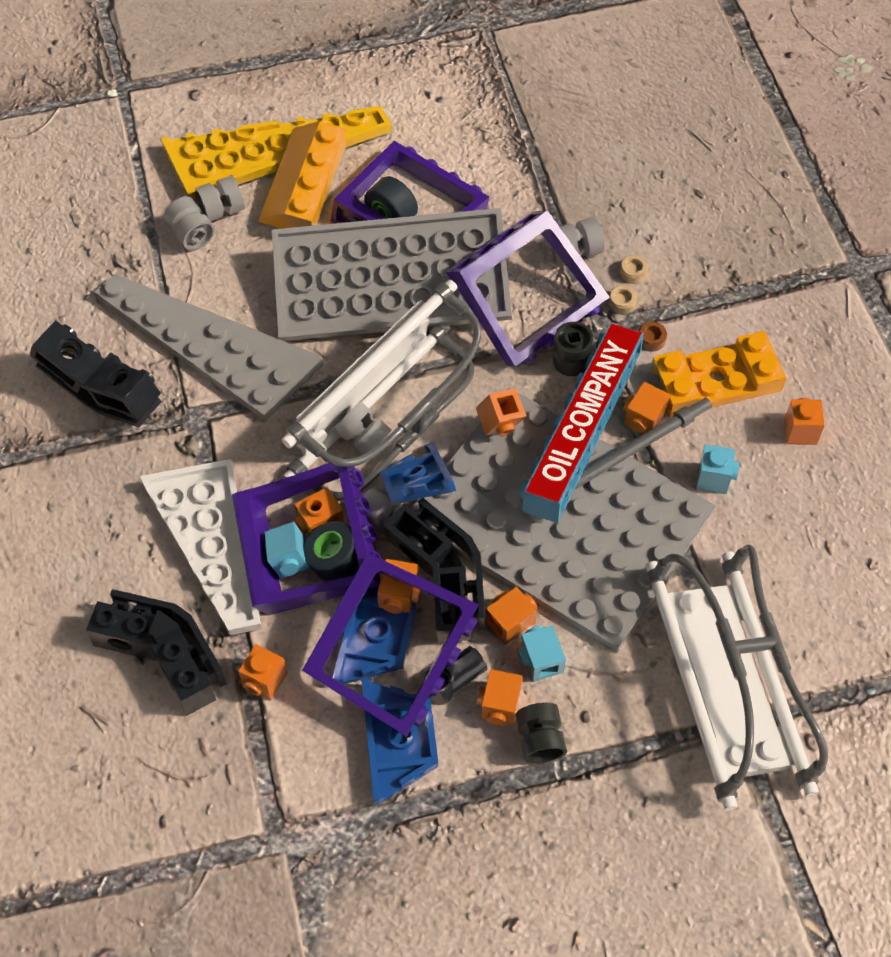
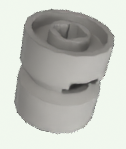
[195,175,245,221]
[164,196,215,250]
[559,217,604,263]
[334,401,392,455]

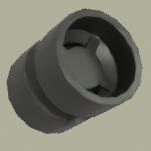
[553,322,593,376]
[515,702,568,764]

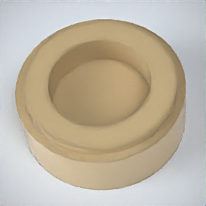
[619,255,649,284]
[608,285,638,314]

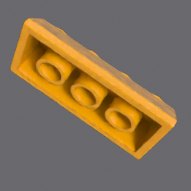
[258,121,346,229]

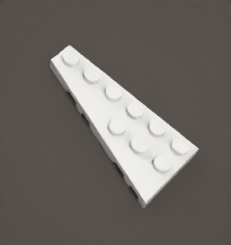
[139,459,262,635]

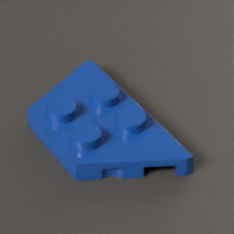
[380,442,457,504]
[332,586,417,684]
[361,677,439,805]

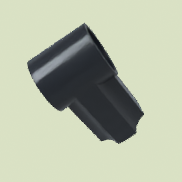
[424,645,487,705]

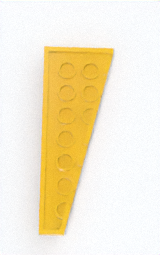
[161,106,392,200]

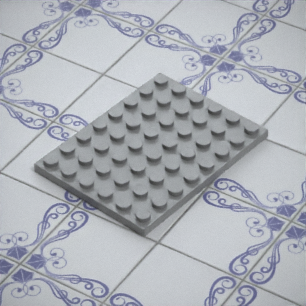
[412,387,716,653]

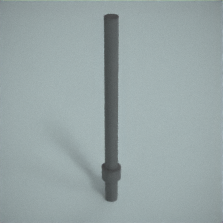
[575,397,712,489]

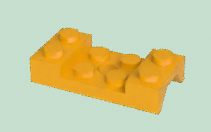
[651,331,786,417]

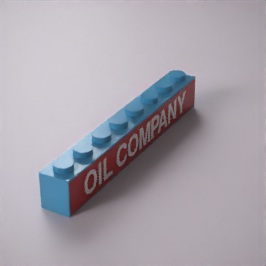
[519,323,644,524]

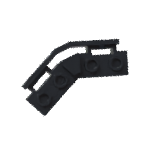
[30,320,162,428]
[383,498,486,643]
[86,589,227,716]

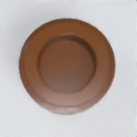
[638,322,667,352]

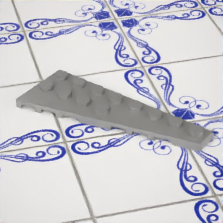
[94,274,324,421]

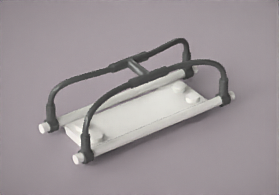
[281,280,481,500]
[645,544,828,811]

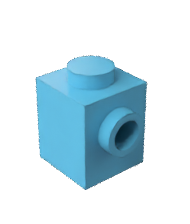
[696,444,739,494]
[265,521,310,579]
[517,625,566,682]

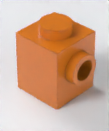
[623,382,671,434]
[476,388,526,437]
[784,398,825,445]
[293,487,344,537]
[378,559,421,614]
[486,586,537,645]
[238,644,288,700]
[476,669,523,726]

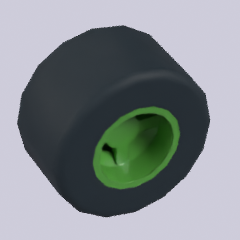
[364,176,418,219]
[304,521,359,582]

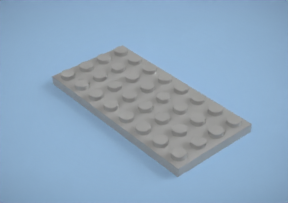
[272,208,512,341]

